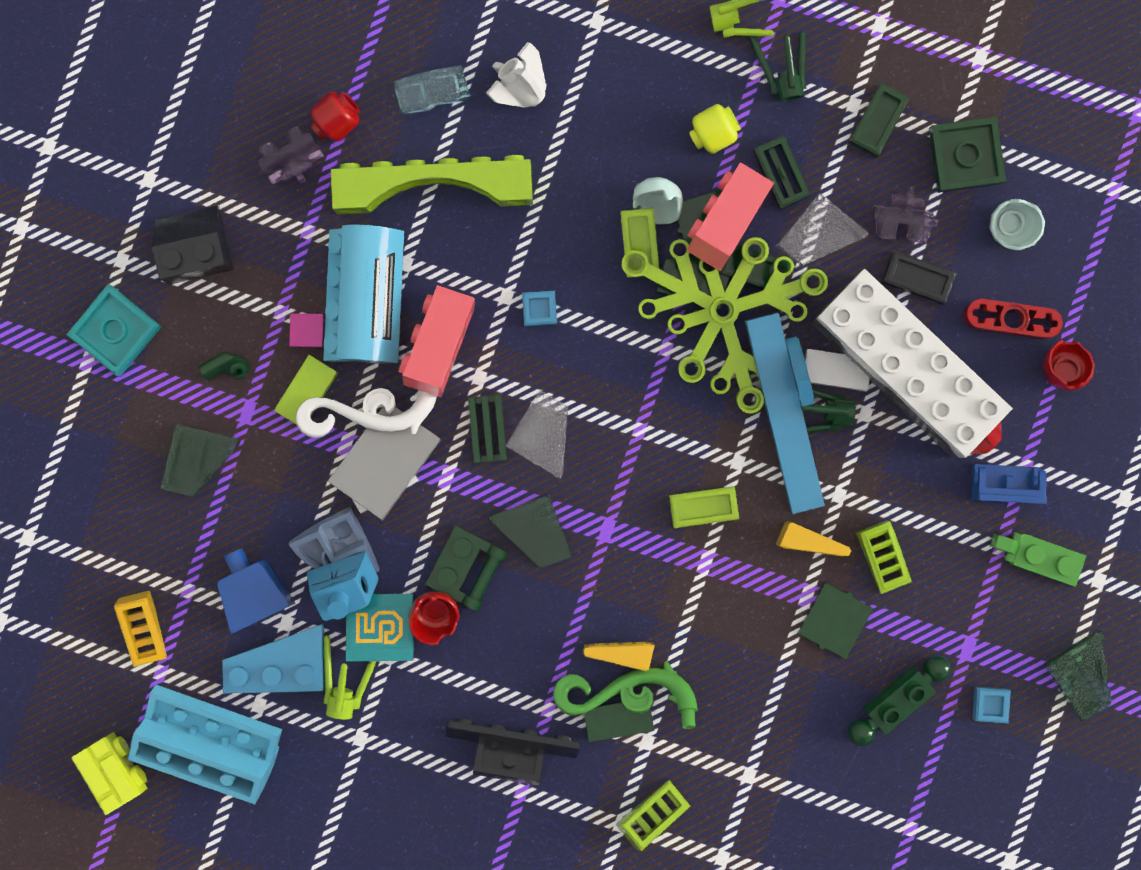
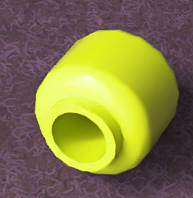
[689,104,741,154]

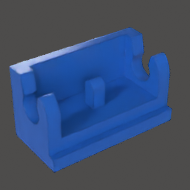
[971,464,1047,504]

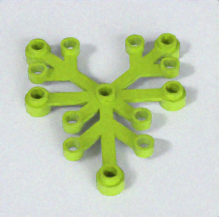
[621,237,828,414]

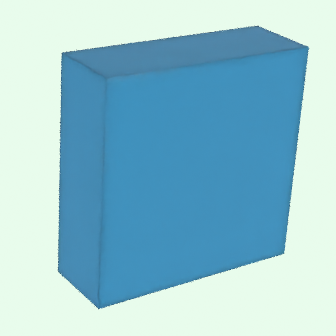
[522,291,557,327]
[972,686,1011,724]

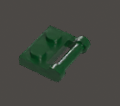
[425,525,508,611]

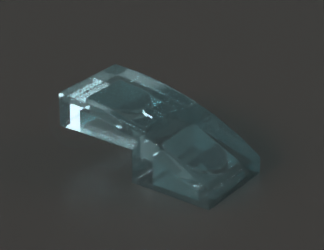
[393,65,470,114]

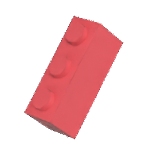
[686,162,774,271]
[399,285,475,398]

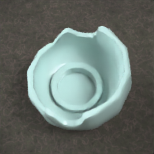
[633,177,683,224]
[989,199,1045,250]

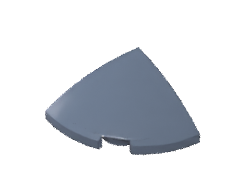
[289,507,380,572]

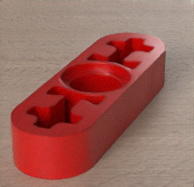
[963,299,1063,339]

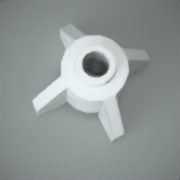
[486,42,547,108]

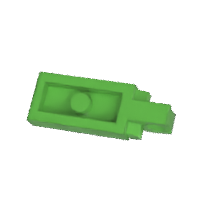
[990,532,1086,587]

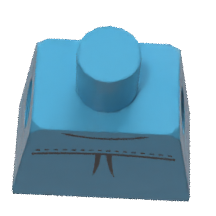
[307,551,379,621]

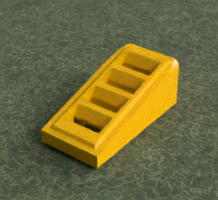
[776,521,851,557]
[114,591,167,667]
[583,641,654,671]

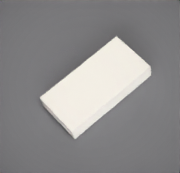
[805,349,870,392]

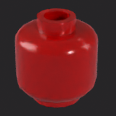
[311,92,360,142]

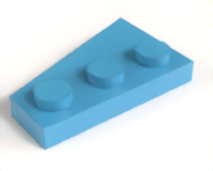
[222,623,325,694]

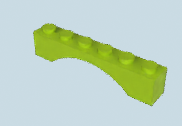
[331,155,533,215]

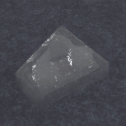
[777,193,869,267]
[506,390,568,479]

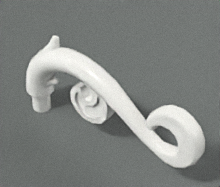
[296,388,437,438]

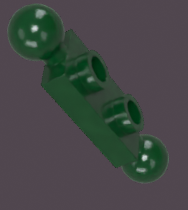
[848,655,951,746]

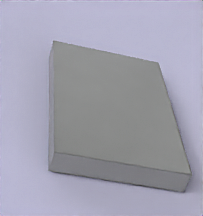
[328,407,441,521]

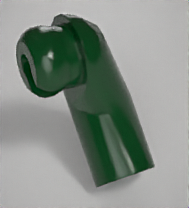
[199,352,249,380]

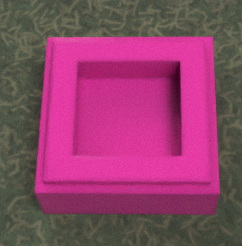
[289,313,325,348]

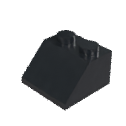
[152,206,234,285]

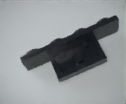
[446,718,580,785]

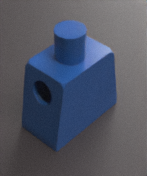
[217,548,296,634]

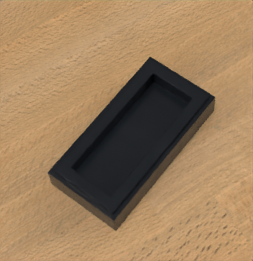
[882,251,957,305]

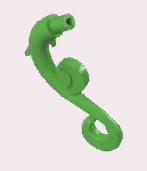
[553,661,698,729]

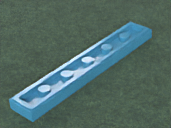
[745,313,825,514]

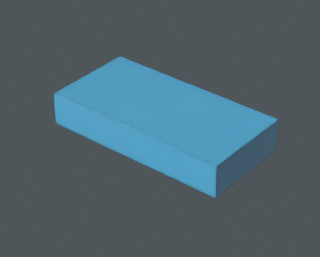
[785,336,815,407]

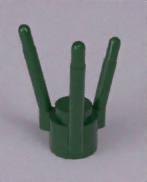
[748,31,807,102]
[796,386,856,433]

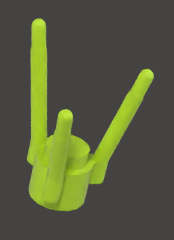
[709,0,774,38]
[323,635,377,720]

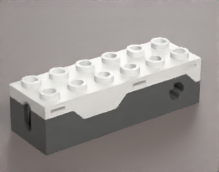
[810,268,1013,458]

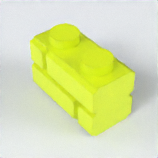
[71,732,148,815]

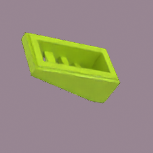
[855,520,912,594]
[616,780,690,851]

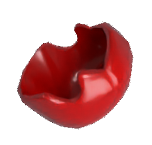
[1042,340,1095,391]
[408,591,460,645]

